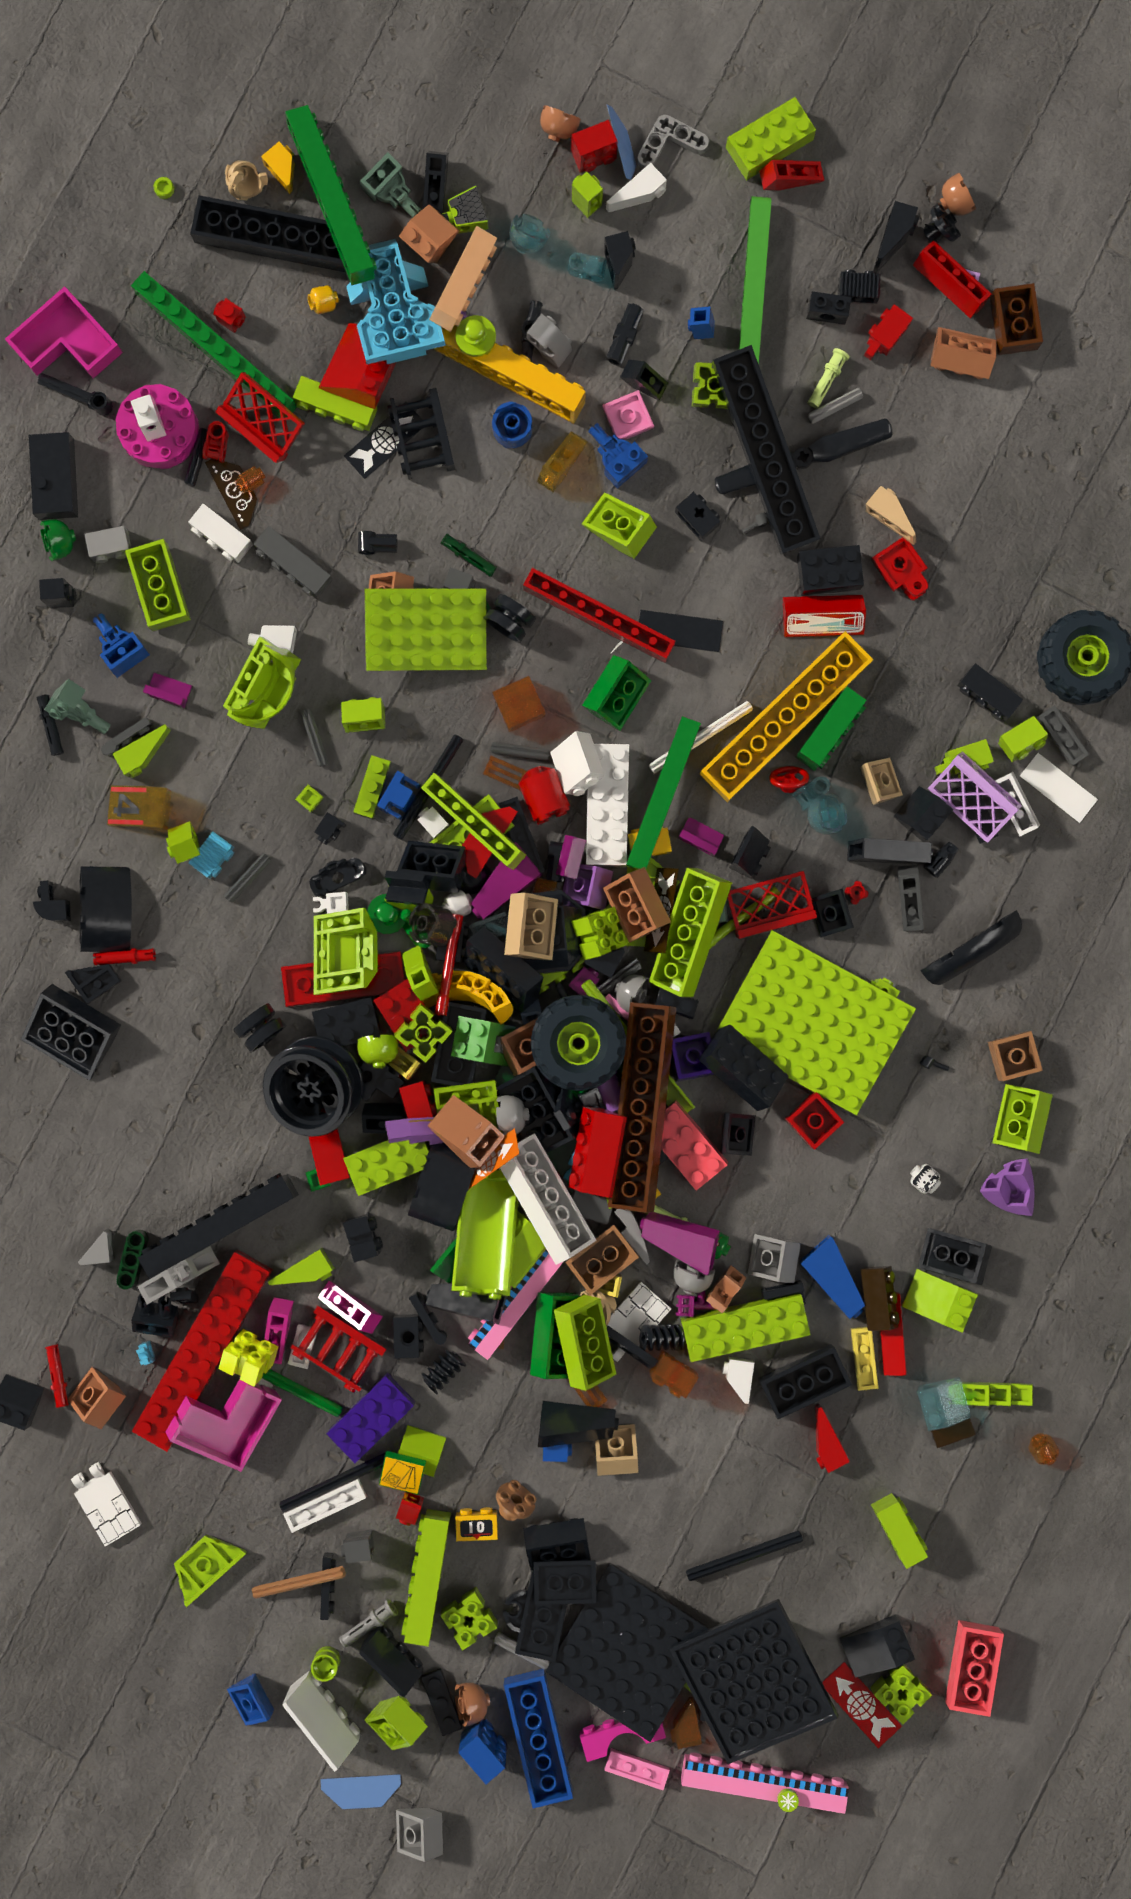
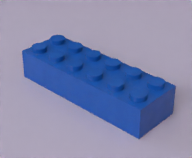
[504,1669,573,1808]

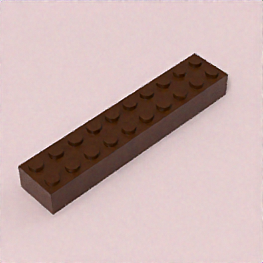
[608,1002,677,1213]

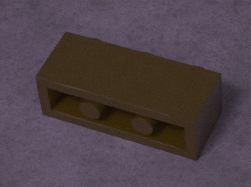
[861,1266,900,1331]

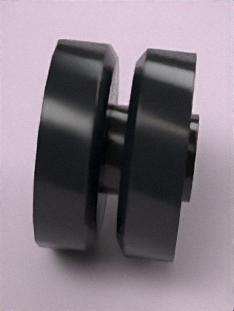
[484,594,536,643]
[234,1003,287,1053]

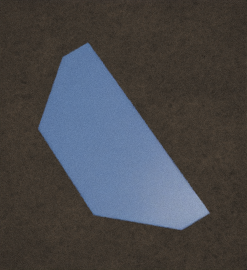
[607,105,637,180]
[321,1774,401,1809]

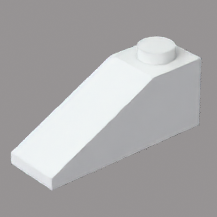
[606,163,667,212]

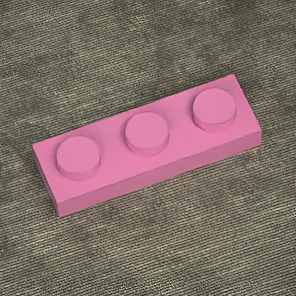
[605,1748,670,1790]

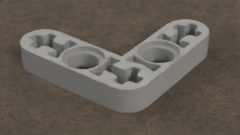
[637,115,709,170]

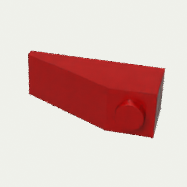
[759,160,824,190]
[815,1404,850,1473]

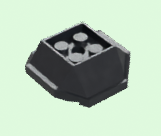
[505,890,586,975]

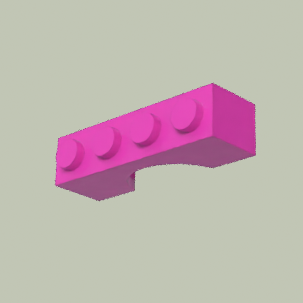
[580,1719,666,1762]

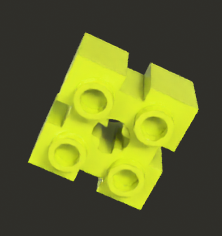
[218,1329,279,1387]

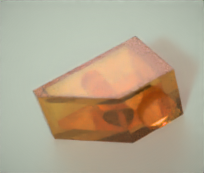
[670,1697,702,1749]

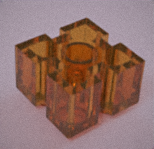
[649,1350,699,1398]

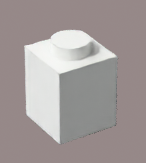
[418,806,449,838]

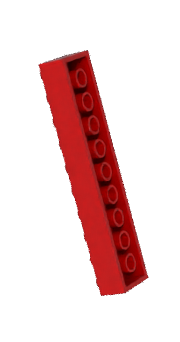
[131,1250,273,1452]

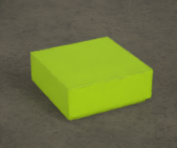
[295,785,324,813]

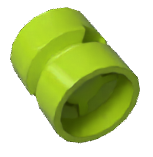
[311,1646,341,1682]

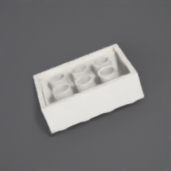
[282,1670,360,1772]

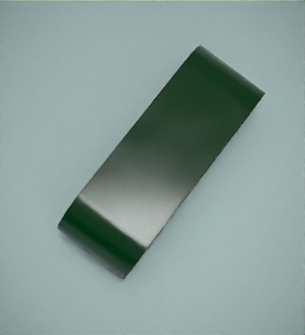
[116,1230,148,1290]

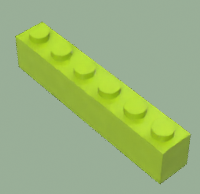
[421,773,527,870]

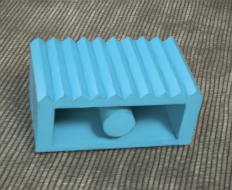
[189,831,235,879]

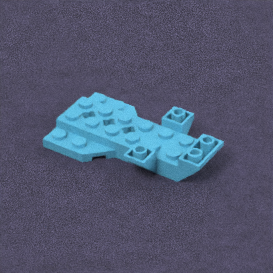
[346,239,446,364]

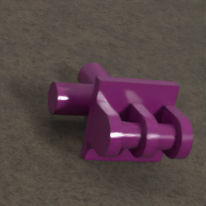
[676,1290,717,1317]

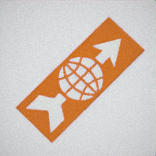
[468,1128,519,1190]

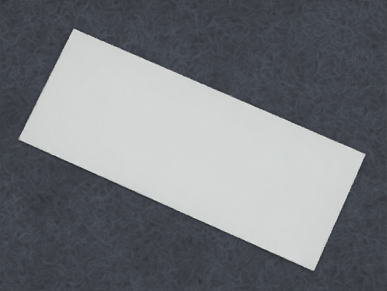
[1020,753,1098,823]

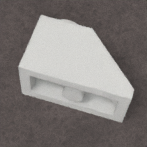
[723,1356,754,1404]

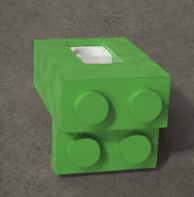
[451,1016,516,1067]

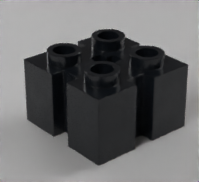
[343,1213,383,1263]

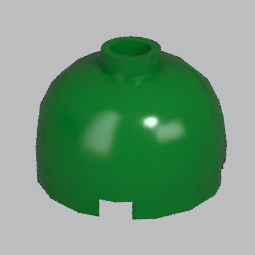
[40,519,76,561]

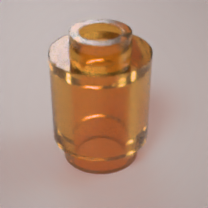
[234,466,266,494]

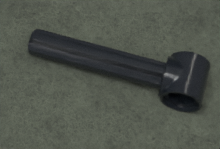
[37,373,113,416]

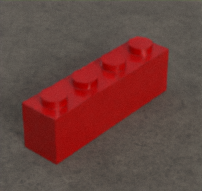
[913,240,992,319]

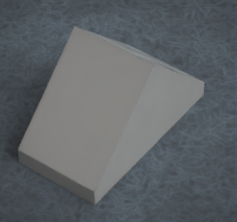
[78,1229,114,1265]

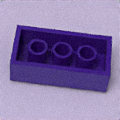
[327,1373,415,1464]

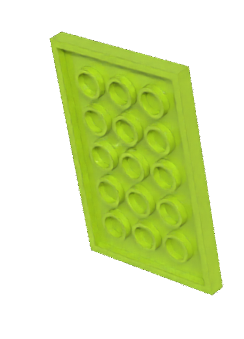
[364,589,487,671]

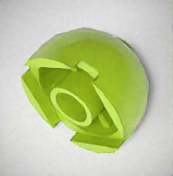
[357,1035,398,1069]

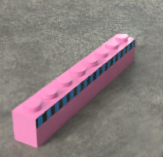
[468,1249,563,1360]
[681,1753,849,1814]

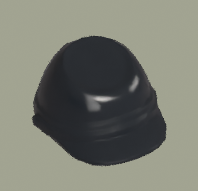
[460,864,491,895]

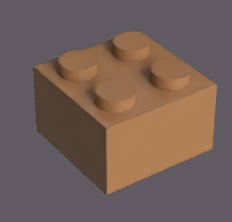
[988,1031,1043,1081]

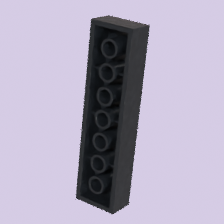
[190,195,346,273]
[138,1173,299,1279]

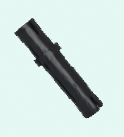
[36,694,64,756]

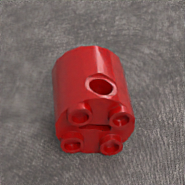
[518,766,570,825]

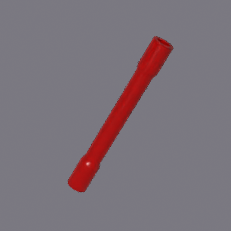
[435,914,463,1016]

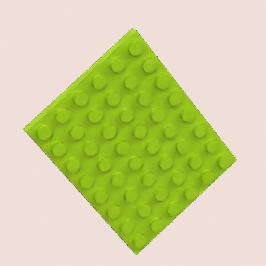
[717,930,916,1116]

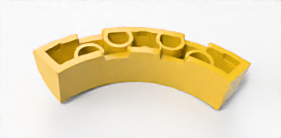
[423,971,513,1025]

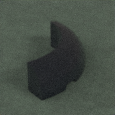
[920,910,1022,985]

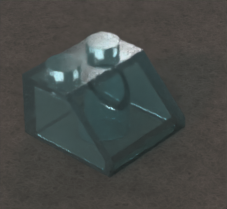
[917,1377,971,1431]

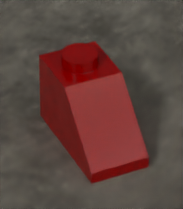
[396,1492,424,1526]

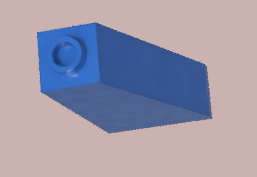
[799,1235,865,1319]

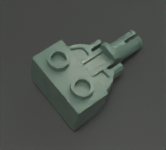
[360,152,422,218]
[44,679,111,734]

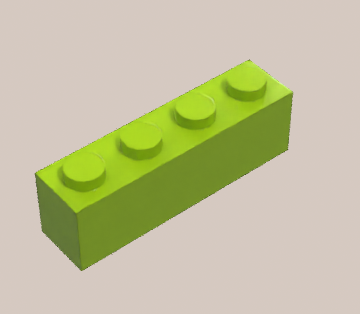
[293,376,378,431]

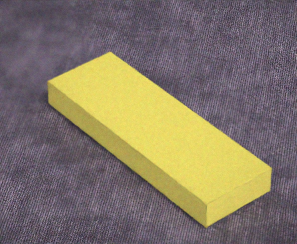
[851,1327,879,1391]

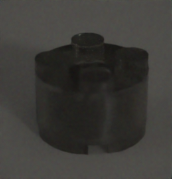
[409,903,457,946]

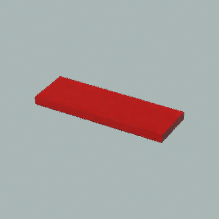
[281,951,405,1007]

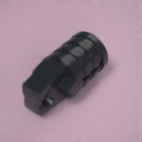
[924,842,958,878]

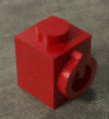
[213,298,246,333]

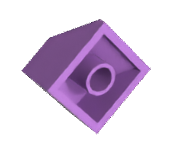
[563,864,613,910]

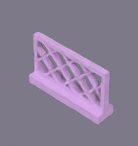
[928,751,1022,843]

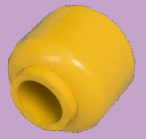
[308,285,339,314]

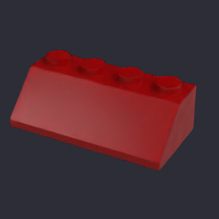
[568,1107,627,1198]

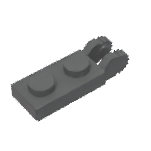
[101,718,153,756]

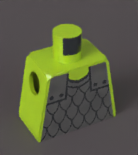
[441,186,488,234]

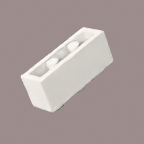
[188,504,253,563]
[995,772,1040,836]

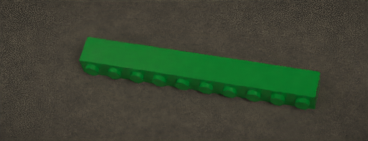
[285,105,377,285]
[131,271,297,421]

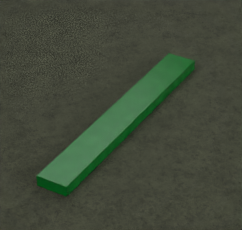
[626,716,701,870]

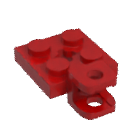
[871,537,928,601]

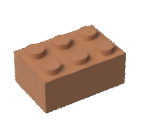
[603,867,671,943]

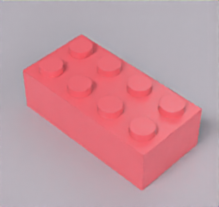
[661,1100,728,1191]
[945,1620,1004,1717]

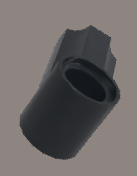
[358,531,398,555]
[546,841,564,882]

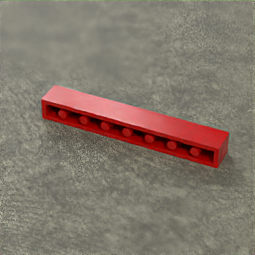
[523,567,676,663]

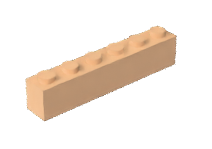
[429,226,497,332]

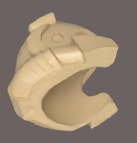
[225,160,268,200]

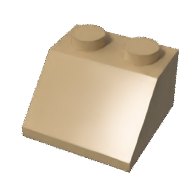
[595,1424,638,1476]

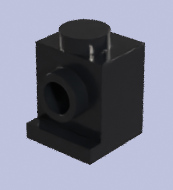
[314,812,346,845]

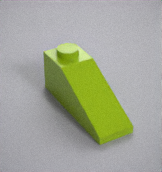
[113,724,171,778]
[268,1248,335,1285]

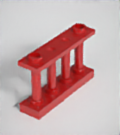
[291,1305,386,1393]

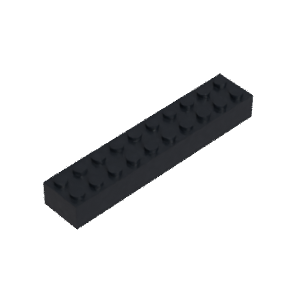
[712,345,821,555]

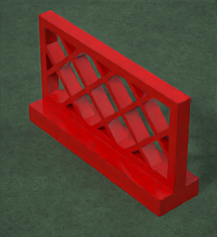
[216,372,305,463]
[727,871,817,939]

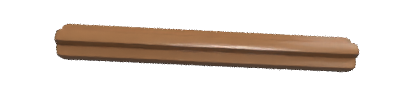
[252,1566,346,1598]

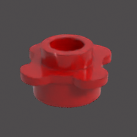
[844,881,869,905]

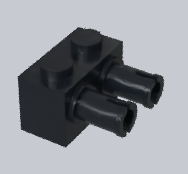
[131,1294,179,1338]

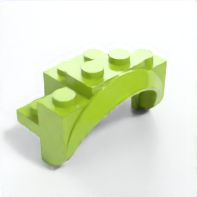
[223,636,301,729]

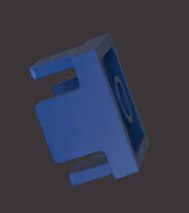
[377,770,420,821]

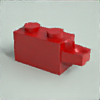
[864,304,913,360]

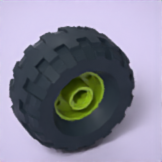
[1036,610,1131,705]
[531,995,626,1091]

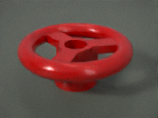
[769,766,809,793]

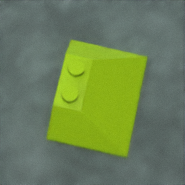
[314,908,378,995]
[434,1080,502,1132]

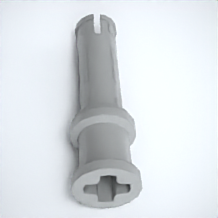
[339,1599,398,1648]

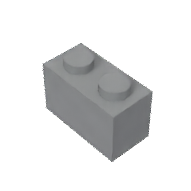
[85,526,131,563]

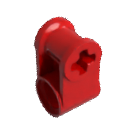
[202,421,229,463]

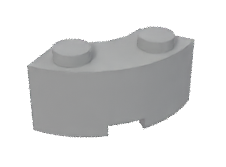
[527,313,572,369]

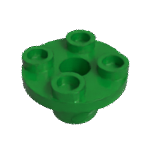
[367,894,406,934]

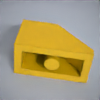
[261,141,295,194]

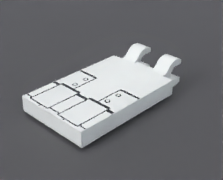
[607,1281,671,1362]
[71,1462,142,1546]

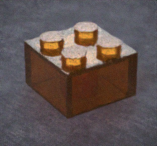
[492,676,545,732]

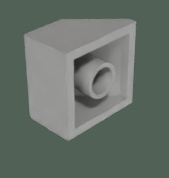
[748,1234,801,1283]
[396,1808,443,1862]

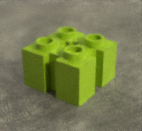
[691,362,728,409]
[571,906,627,960]
[394,1003,453,1063]
[440,1587,498,1651]
[870,1664,932,1724]

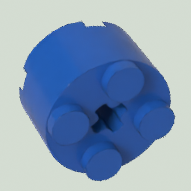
[492,402,532,448]

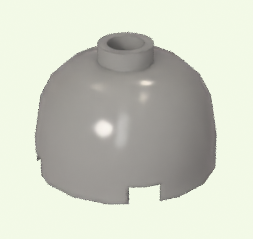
[615,974,652,1013]
[496,1095,529,1135]
[674,1259,715,1295]

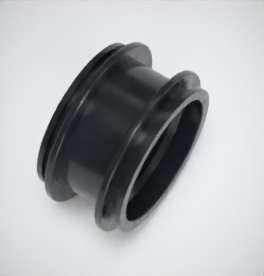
[263,1036,363,1137]

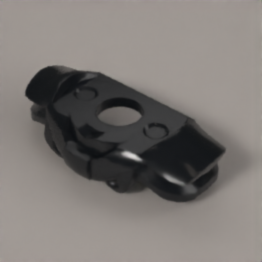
[309,858,367,896]

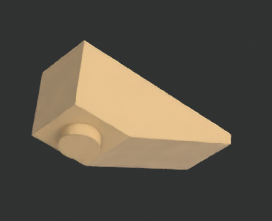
[866,486,916,545]

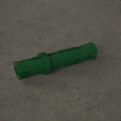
[440,533,497,577]

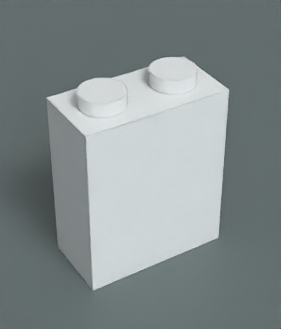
[550,731,605,796]

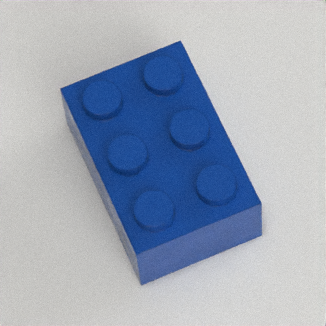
[458,1719,507,1785]

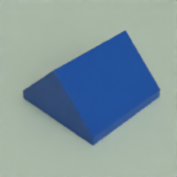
[227,1673,274,1726]

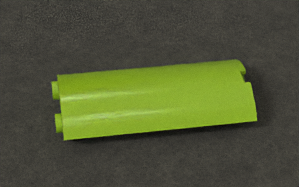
[451,1170,518,1300]

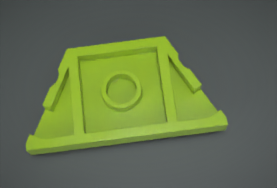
[174,1534,247,1607]

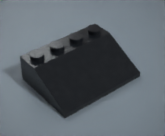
[21,984,121,1081]
[496,1065,580,1153]

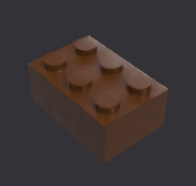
[990,283,1043,355]

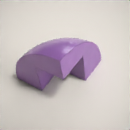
[980,1159,1034,1216]

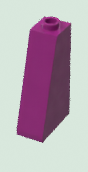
[471,842,542,920]
[640,1212,720,1275]

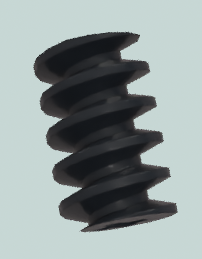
[639,1324,685,1351]
[421,1349,467,1394]

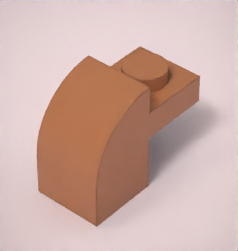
[706,1265,746,1313]

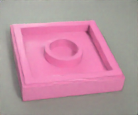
[602,390,654,440]

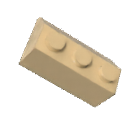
[504,893,558,960]

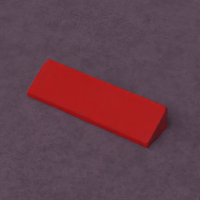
[880,1292,906,1376]

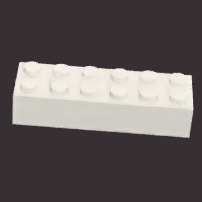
[586,744,629,867]
[500,1133,597,1265]

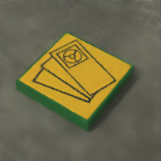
[379,1451,426,1495]

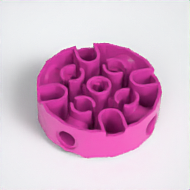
[116,384,199,469]

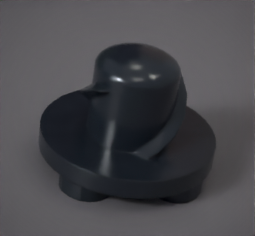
[923,203,961,243]

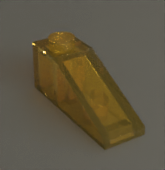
[537,431,588,492]

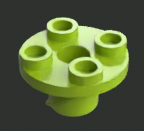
[455,315,496,357]

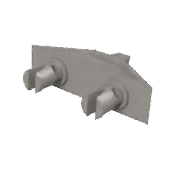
[137,1246,220,1304]

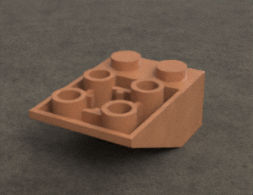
[428,1095,505,1168]

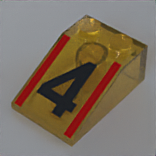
[107,785,171,831]

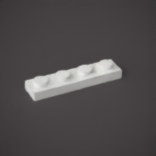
[283,1478,367,1533]

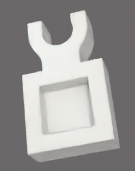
[313,892,349,914]

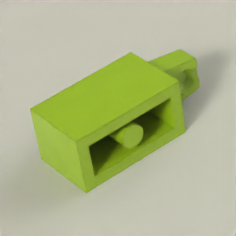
[934,739,994,778]

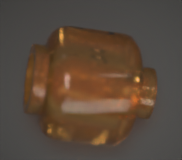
[1028,1433,1059,1465]

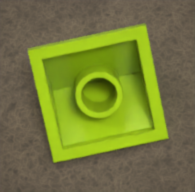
[398,1425,446,1477]

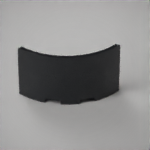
[79,866,132,952]
[408,1143,476,1231]

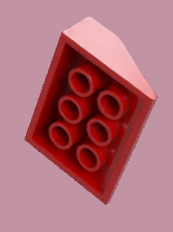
[319,323,404,409]

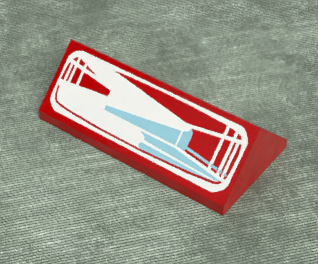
[783,595,866,637]

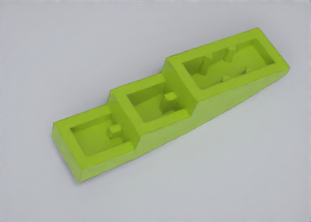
[948,1382,1033,1406]

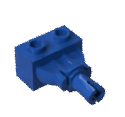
[588,423,648,489]
[93,613,150,678]

